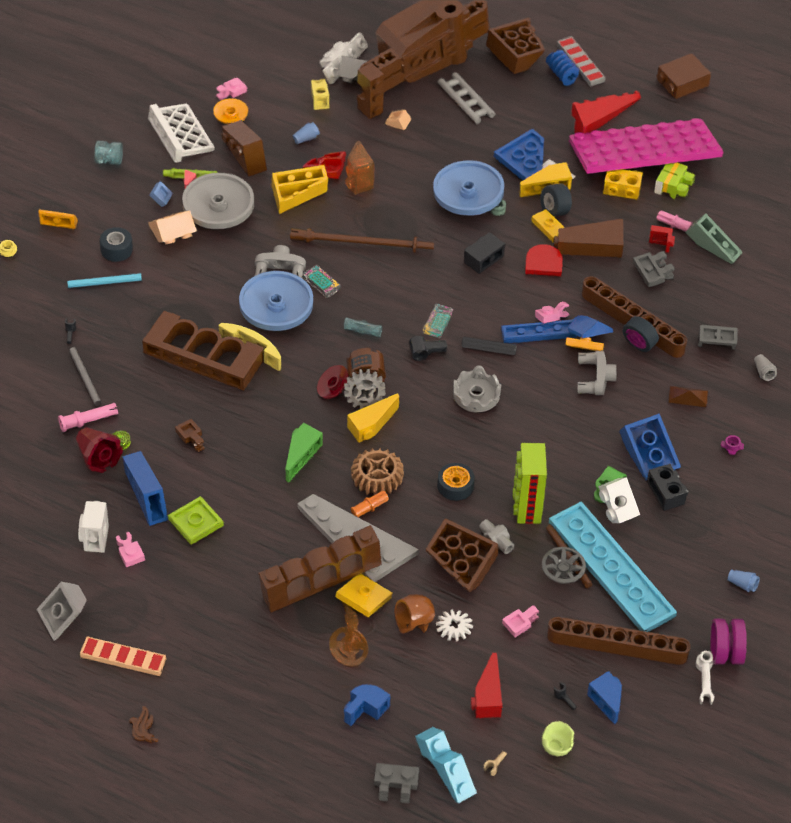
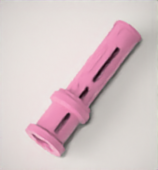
[58,403,118,432]

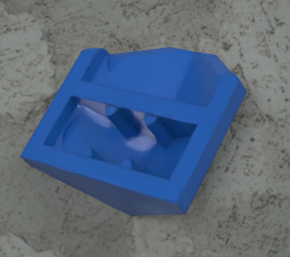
[568,315,613,338]

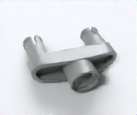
[255,245,306,279]
[578,351,616,395]

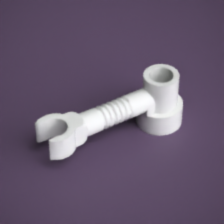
[695,651,714,705]

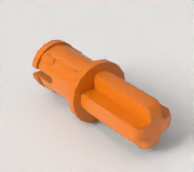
[350,491,389,518]

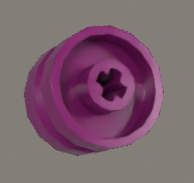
[710,618,747,665]

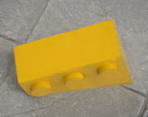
[272,165,328,214]

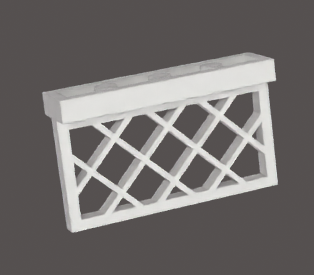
[148,104,214,162]

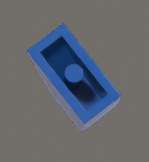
[587,671,622,724]

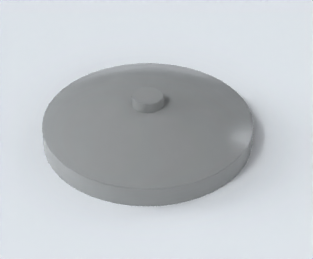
[182,173,254,229]

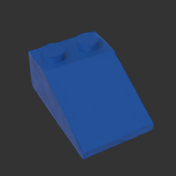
[619,413,681,480]

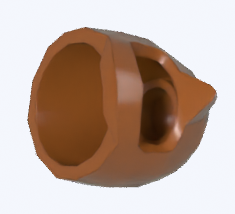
[395,594,435,634]

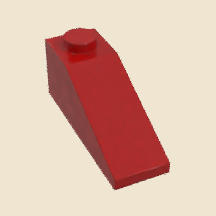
[471,653,502,718]

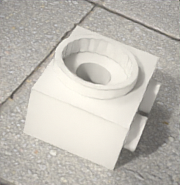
[79,501,109,552]

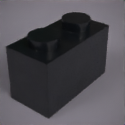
[464,232,505,274]

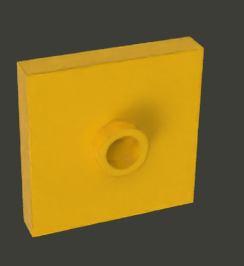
[335,574,392,617]

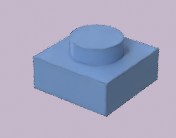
[150,181,173,207]

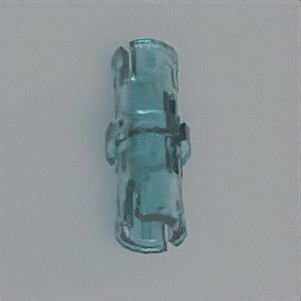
[344,317,383,337]

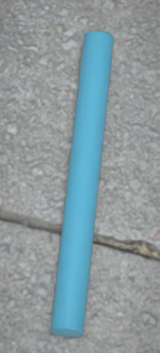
[68,273,142,288]

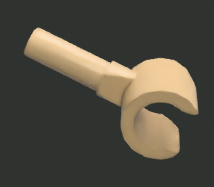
[484,751,507,776]

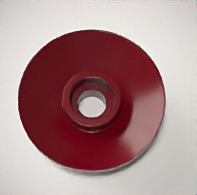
[317,365,349,399]

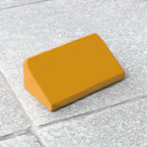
[38,210,78,229]

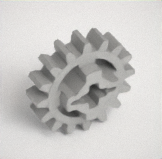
[344,369,386,409]

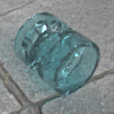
[95,140,123,165]

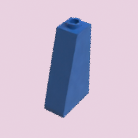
[122,451,168,526]

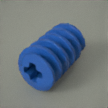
[546,50,579,86]

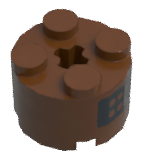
[346,348,386,387]

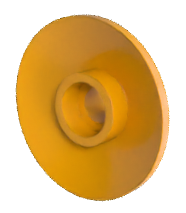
[214,99,248,124]

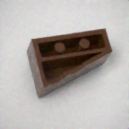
[221,120,267,177]

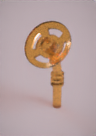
[329,601,368,666]

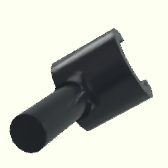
[65,319,76,344]
[554,682,577,710]

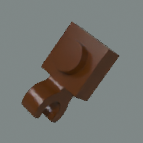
[175,419,205,452]

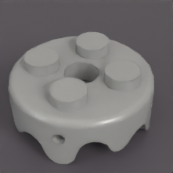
[453,366,501,412]

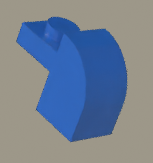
[344,685,390,726]

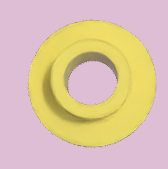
[0,240,17,257]

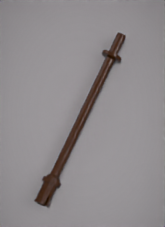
[290,228,434,253]

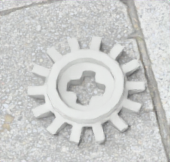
[436,609,473,641]

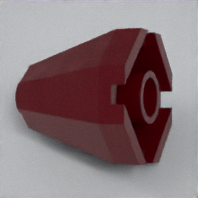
[76,427,123,473]

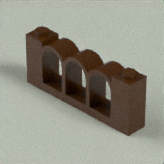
[142,311,264,391]
[259,525,382,612]

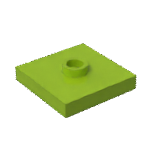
[168,496,224,545]

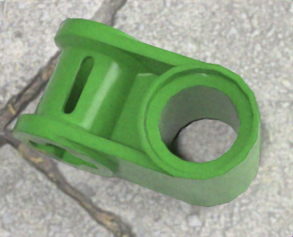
[594,466,627,503]

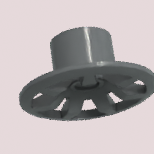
[542,547,586,584]

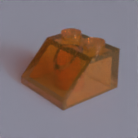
[345,141,374,195]

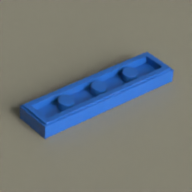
[501,320,577,343]

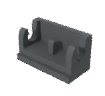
[698,325,738,350]

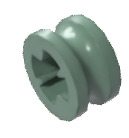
[490,199,506,216]

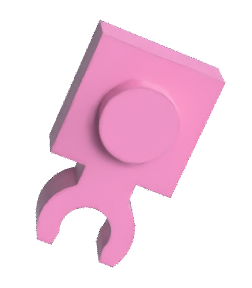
[116,532,145,567]

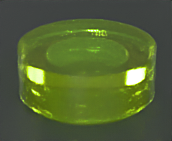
[112,430,131,449]

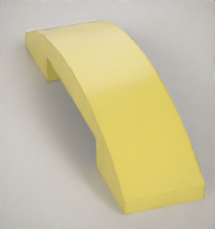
[219,323,281,371]

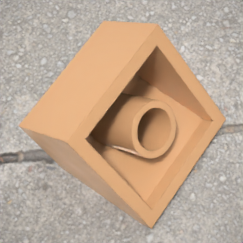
[148,211,196,245]

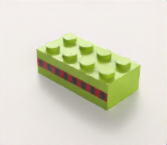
[512,443,547,524]

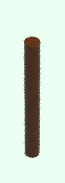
[546,524,593,588]

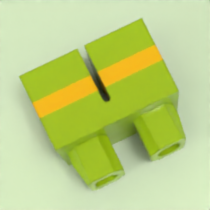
[654,162,695,199]

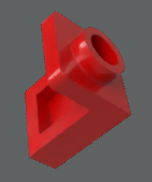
[649,225,675,253]

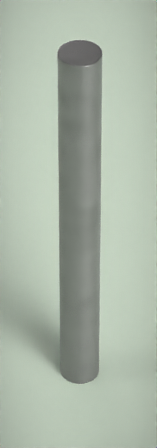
[69,347,102,406]

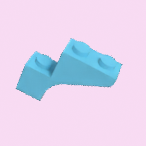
[415,727,476,803]

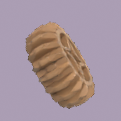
[351,448,404,495]

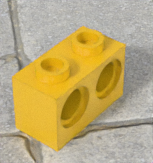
[603,169,643,200]

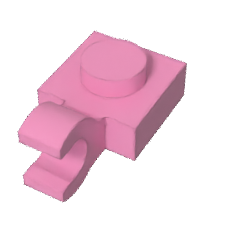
[216,78,247,100]
[535,302,569,324]
[502,606,539,637]

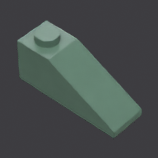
[686,214,743,264]

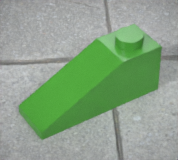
[286,423,323,482]

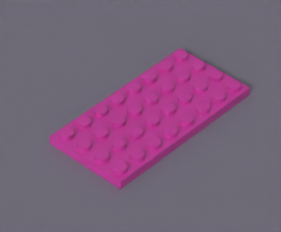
[569,118,723,174]

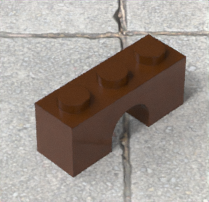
[357,63,384,119]

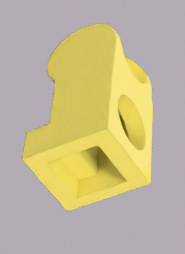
[311,79,329,110]

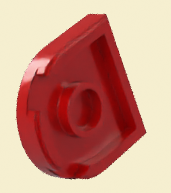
[525,244,562,276]

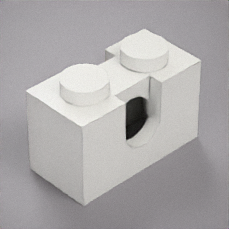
[598,477,640,523]

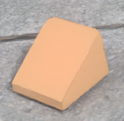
[385,110,411,130]

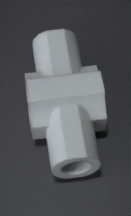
[479,519,514,554]

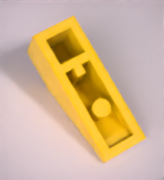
[519,162,572,197]
[347,393,399,442]

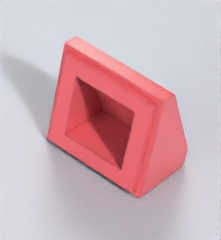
[184,170,196,189]

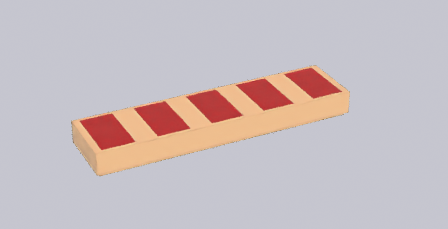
[80,637,166,676]

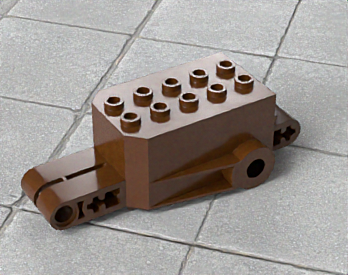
[359,0,489,92]

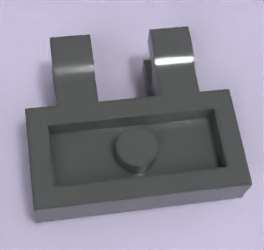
[633,251,675,288]
[374,763,419,803]

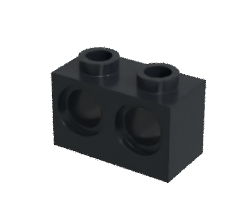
[647,464,688,511]

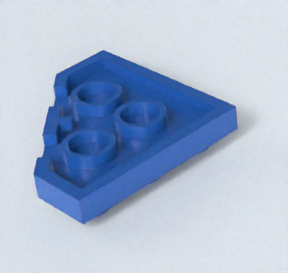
[494,129,544,180]

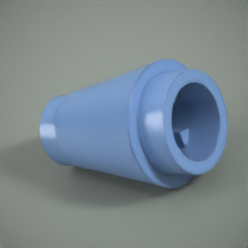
[292,122,319,144]
[728,570,760,592]

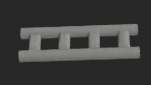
[438,72,495,124]

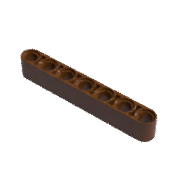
[582,276,687,358]
[547,617,690,665]

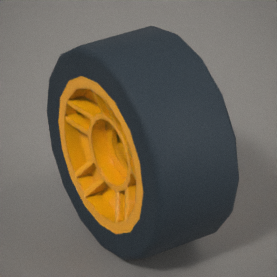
[437,463,475,501]

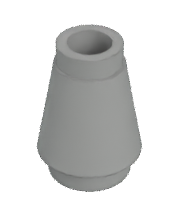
[754,354,777,381]

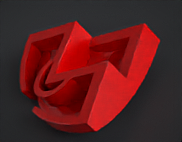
[303,151,346,179]

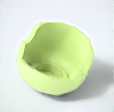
[542,721,574,756]

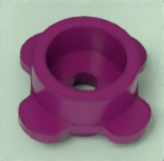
[721,435,744,455]

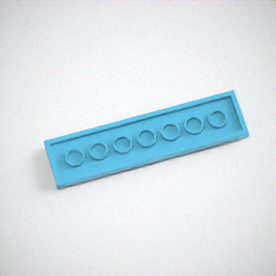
[549,502,677,632]

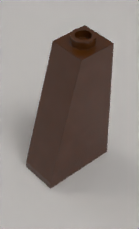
[554,219,624,257]

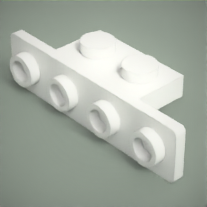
[320,33,368,84]

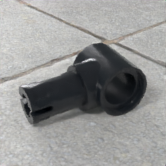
[408,336,447,361]

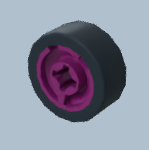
[622,316,659,352]

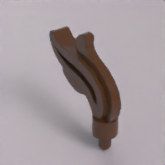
[129,706,158,743]

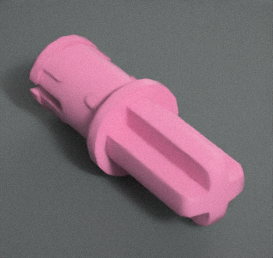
[656,211,692,232]

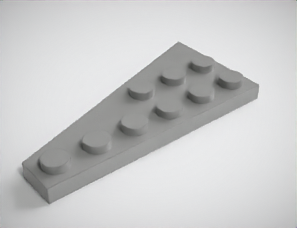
[298,494,419,582]

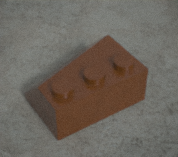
[486,18,545,74]
[426,518,498,592]

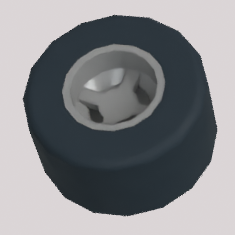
[540,183,572,217]
[100,227,133,262]

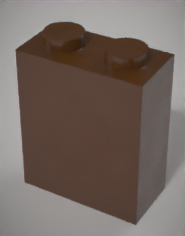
[657,53,711,99]

